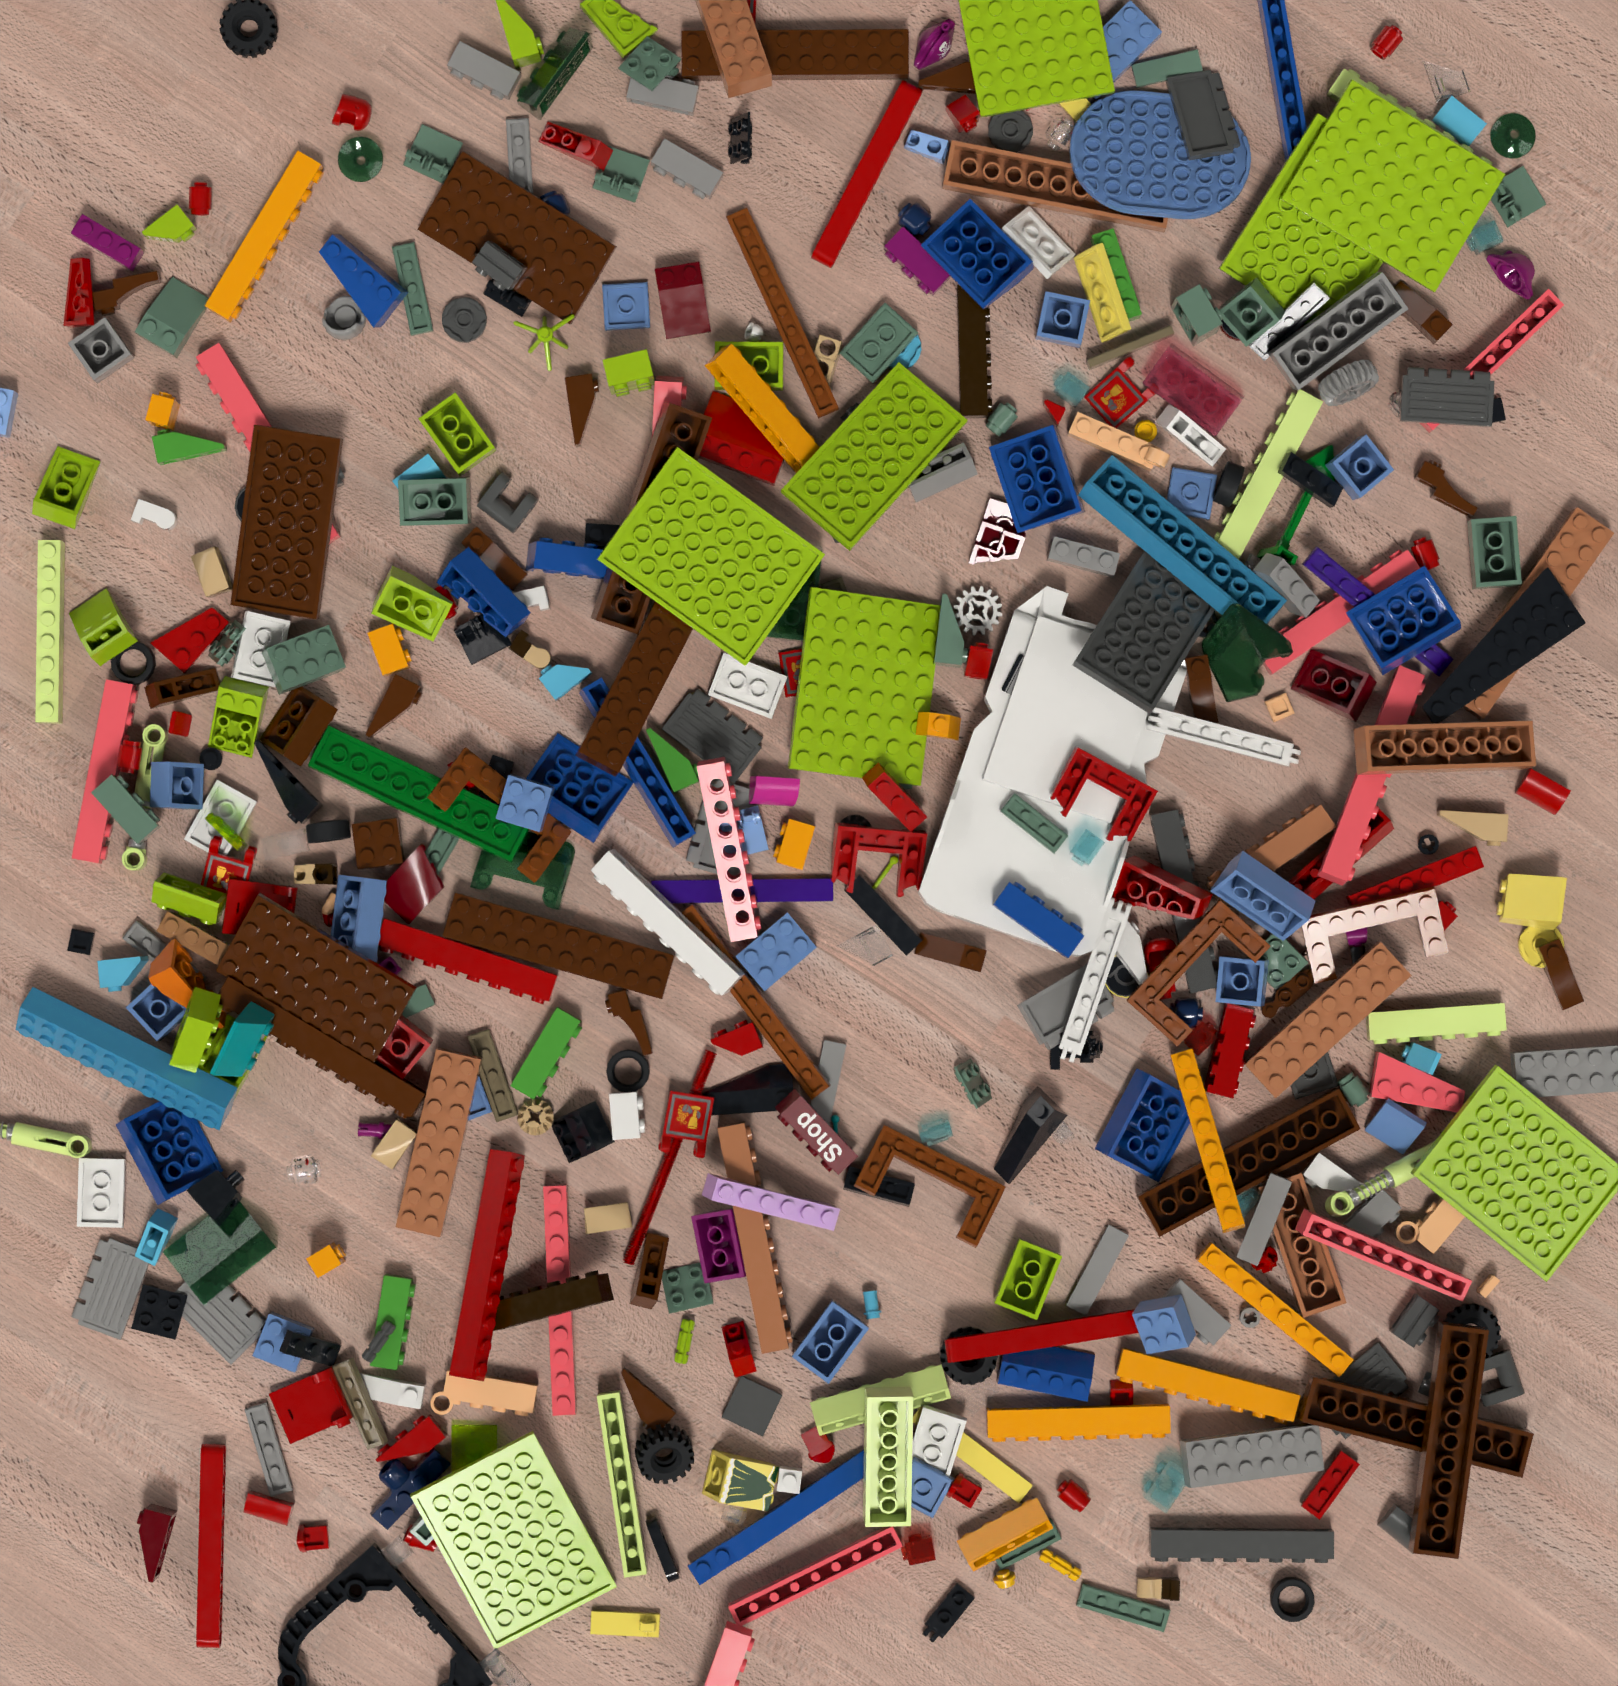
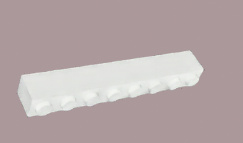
[591,849,745,996]

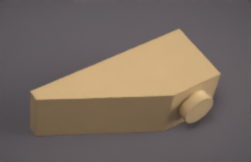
[1437,810,1509,846]

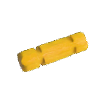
[1039,1548,1082,1581]

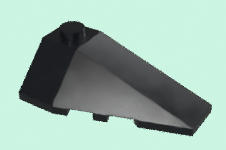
[254,740,323,824]
[702,1064,793,1116]
[994,1086,1068,1184]

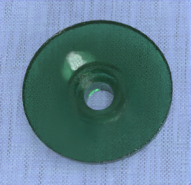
[1490,113,1536,159]
[338,137,383,182]

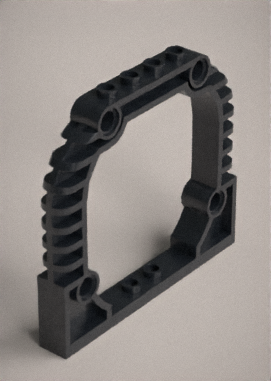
[277,1542,496,1686]

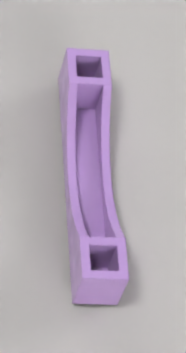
[702,1173,840,1231]

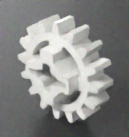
[953,586,1002,636]

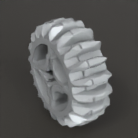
[1318,360,1379,406]

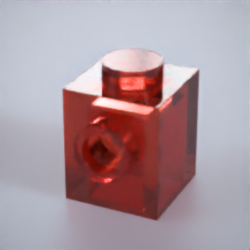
[1183,1021,1218,1056]
[901,1533,936,1566]

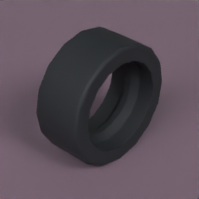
[1213,461,1245,507]
[111,642,156,685]
[306,819,351,843]
[606,1049,650,1092]
[1270,1577,1315,1622]

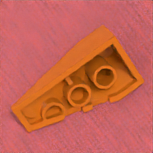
[148,939,227,1029]

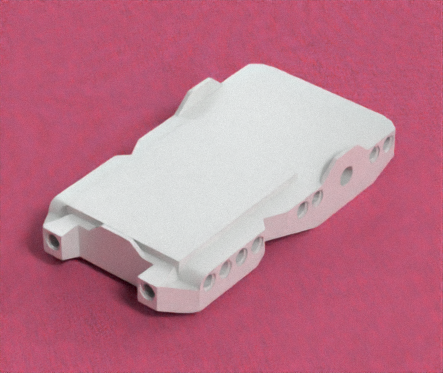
[918,586,1187,957]

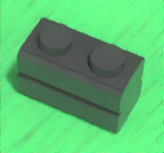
[472,240,527,291]
[1389,1294,1440,1348]

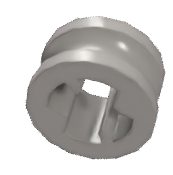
[1239,1307,1261,1328]

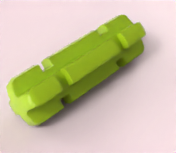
[674,1319,695,1364]

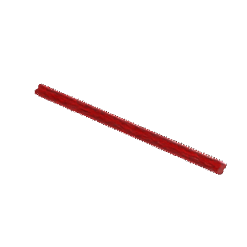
[623,1050,717,1265]

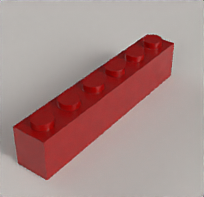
[1288,809,1394,899]
[1346,846,1484,906]

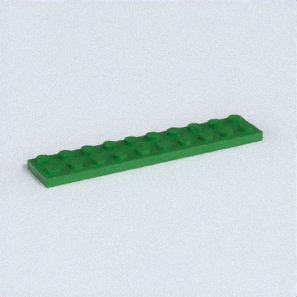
[308,725,529,863]

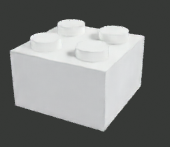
[609,1091,645,1140]

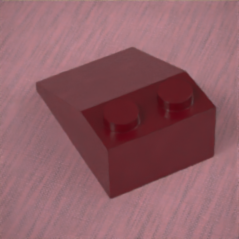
[655,262,711,340]
[1291,649,1377,722]
[137,1503,177,1583]

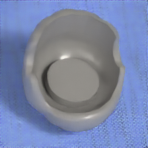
[322,296,367,341]

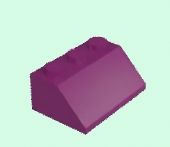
[691,1209,746,1283]

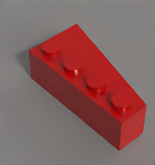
[1112,855,1213,920]
[1204,1003,1256,1099]

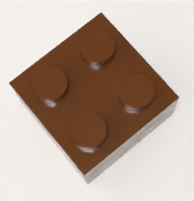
[351,818,405,870]

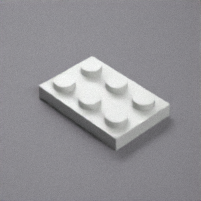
[1001,206,1076,279]
[231,611,291,688]
[708,653,788,719]
[184,780,257,855]
[77,1158,126,1228]
[912,1405,968,1477]

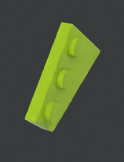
[580,0,658,58]

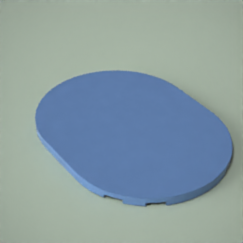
[1069,90,1251,219]

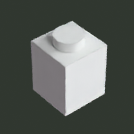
[777,1466,802,1494]

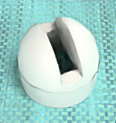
[744,322,764,342]

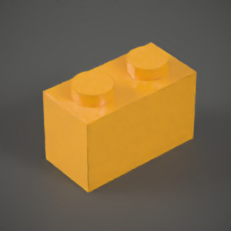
[145,392,180,431]
[367,624,412,677]
[773,819,815,870]
[306,1242,346,1278]

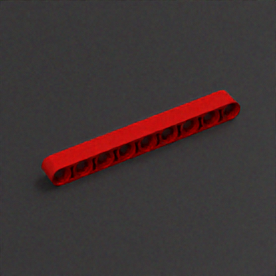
[811,80,923,268]
[944,1309,1139,1363]
[196,1444,226,1648]

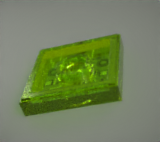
[205,813,248,851]

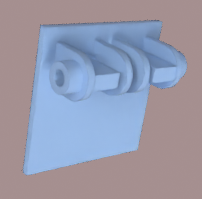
[720,806,769,855]

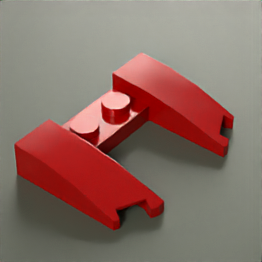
[1050,747,1158,841]
[831,823,927,897]

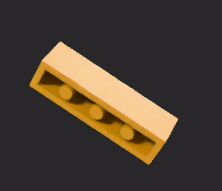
[957,1498,1053,1572]

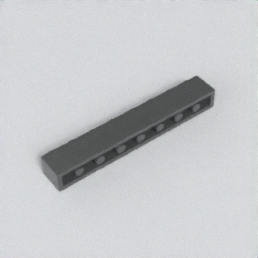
[1150,809,1218,993]
[1149,1527,1334,1563]

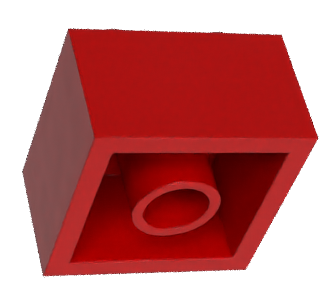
[377,1015,433,1079]

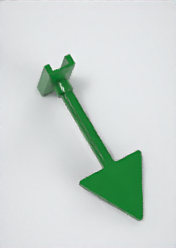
[1256,445,1335,565]

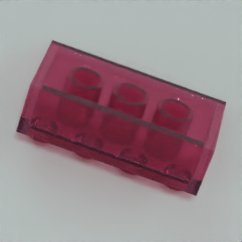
[1142,343,1245,437]

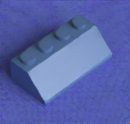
[1210,851,1316,941]

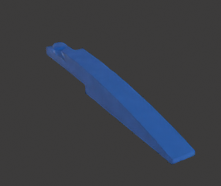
[687,1449,864,1585]

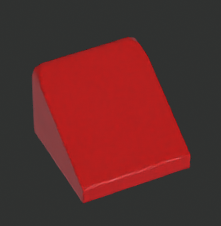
[1043,399,1066,426]
[168,711,192,737]
[1110,1379,1133,1406]

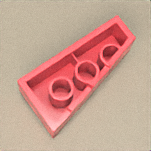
[652,376,687,437]
[1368,1052,1465,1112]

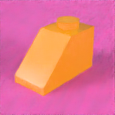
[916,712,961,741]

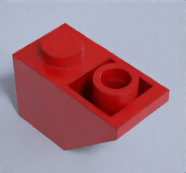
[945,94,980,133]
[710,1020,763,1056]
[721,1321,757,1378]

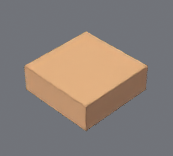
[1264,693,1295,723]
[1476,1274,1500,1298]

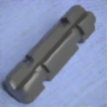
[362,1321,396,1363]

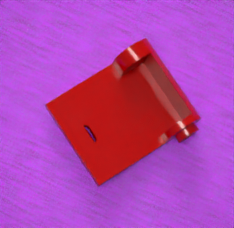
[222,879,298,935]
[269,1367,353,1444]

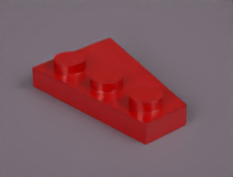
[63,258,94,327]
[151,607,230,673]

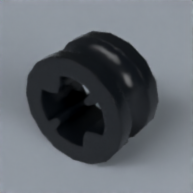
[1418,834,1439,855]

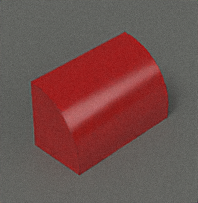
[1515,768,1571,815]
[243,1490,295,1526]

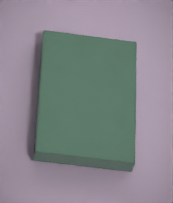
[840,303,919,384]

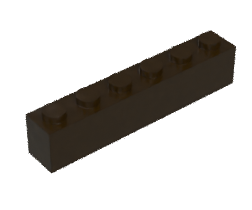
[957,283,992,418]
[493,1270,614,1331]

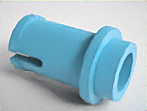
[863,1290,882,1319]

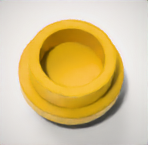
[1134,420,1157,442]
[993,1569,1016,1589]

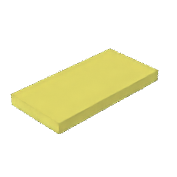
[1074,243,1131,343]

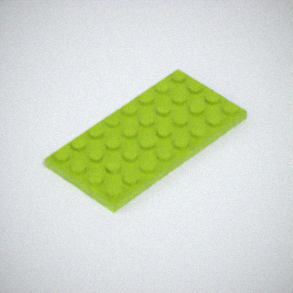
[781,362,968,551]

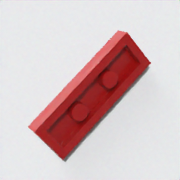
[1300,1450,1360,1520]

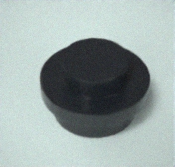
[199,748,223,770]

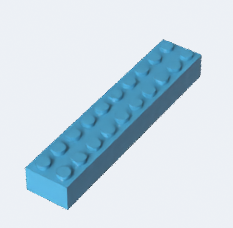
[1078,455,1287,641]
[15,987,237,1130]

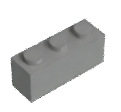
[447,41,521,100]
[626,75,699,116]
[651,138,724,199]
[908,442,978,502]
[1047,536,1120,578]
[1253,553,1320,618]
[1343,1190,1401,1256]
[1161,1278,1232,1346]

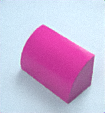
[749,776,800,806]

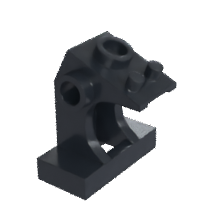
[1050,1031,1103,1070]

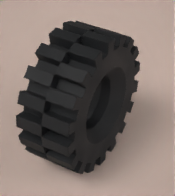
[219,0,278,58]
[1443,1303,1501,1357]
[940,1326,998,1385]
[635,1424,694,1484]

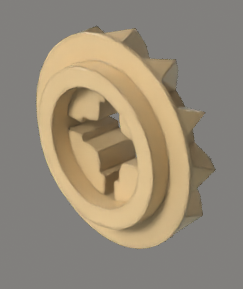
[517,1099,554,1136]

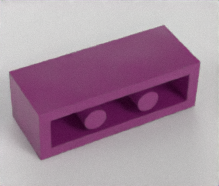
[71,214,144,272]
[884,227,951,296]

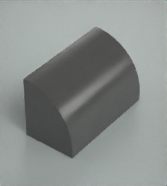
[1377,1504,1414,1554]

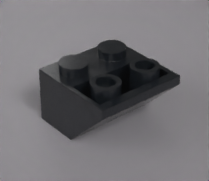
[552,1101,615,1163]

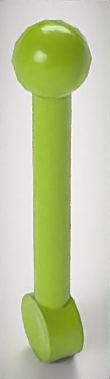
[873,856,898,889]

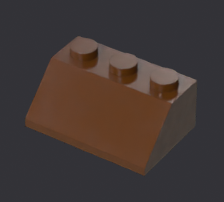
[259,686,338,767]

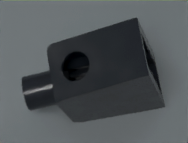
[186,1170,245,1226]

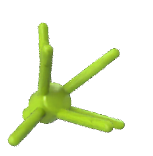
[513,314,575,371]

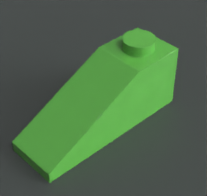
[152,429,227,465]
[646,728,699,793]

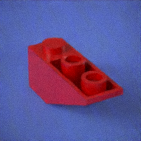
[538,122,613,171]
[964,642,993,680]
[375,1414,447,1462]

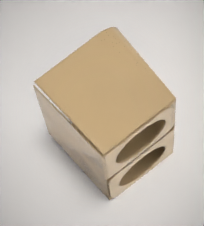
[813,334,842,385]
[191,546,233,598]
[371,1117,417,1169]
[584,1202,633,1234]

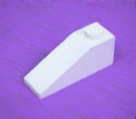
[1155,404,1226,467]
[1115,920,1148,985]
[1301,1152,1373,1196]
[360,1373,426,1409]

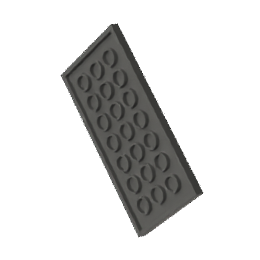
[1072,551,1215,714]

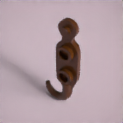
[1261,950,1314,1018]

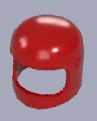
[332,93,372,131]
[1144,937,1176,973]

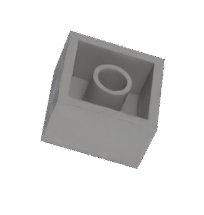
[68,317,135,384]

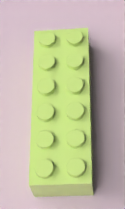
[863,1387,913,1527]

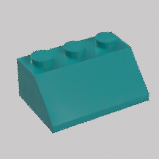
[210,1001,275,1077]

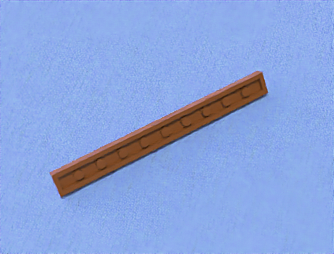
[726,208,839,419]
[682,904,831,1100]

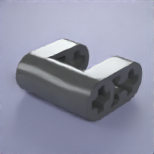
[477,472,539,533]
[1480,1349,1525,1407]

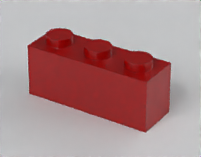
[862,762,927,832]

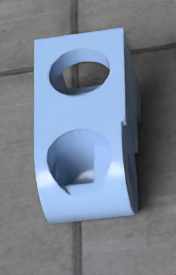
[904,130,950,164]

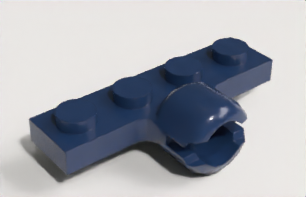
[370,1448,451,1530]

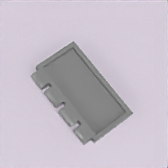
[686,780,758,876]
[1017,964,1114,1050]
[71,1238,149,1340]
[175,1265,266,1365]

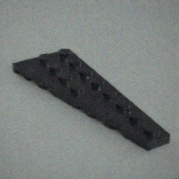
[1421,568,1586,724]

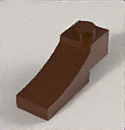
[92,271,162,316]
[1414,460,1478,518]
[461,526,528,591]
[1184,655,1219,723]
[1536,939,1584,1010]
[605,990,653,1056]

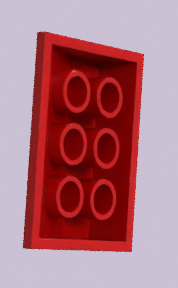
[699,391,784,486]

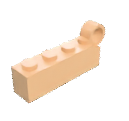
[1067,412,1170,471]
[1394,1198,1465,1254]
[430,1369,538,1416]

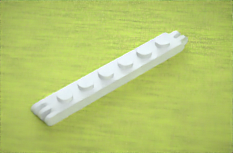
[1146,707,1301,767]
[1059,897,1132,1063]

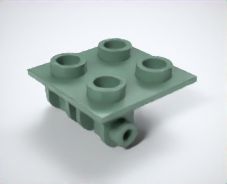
[618,36,681,91]
[403,124,463,184]
[593,145,650,203]
[1490,166,1546,228]
[208,620,246,667]
[1247,933,1309,991]
[954,1058,992,1109]
[662,1263,713,1314]

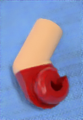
[322,893,336,927]

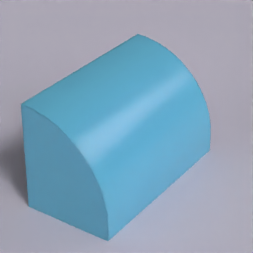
[1432,95,1487,146]
[392,454,446,488]

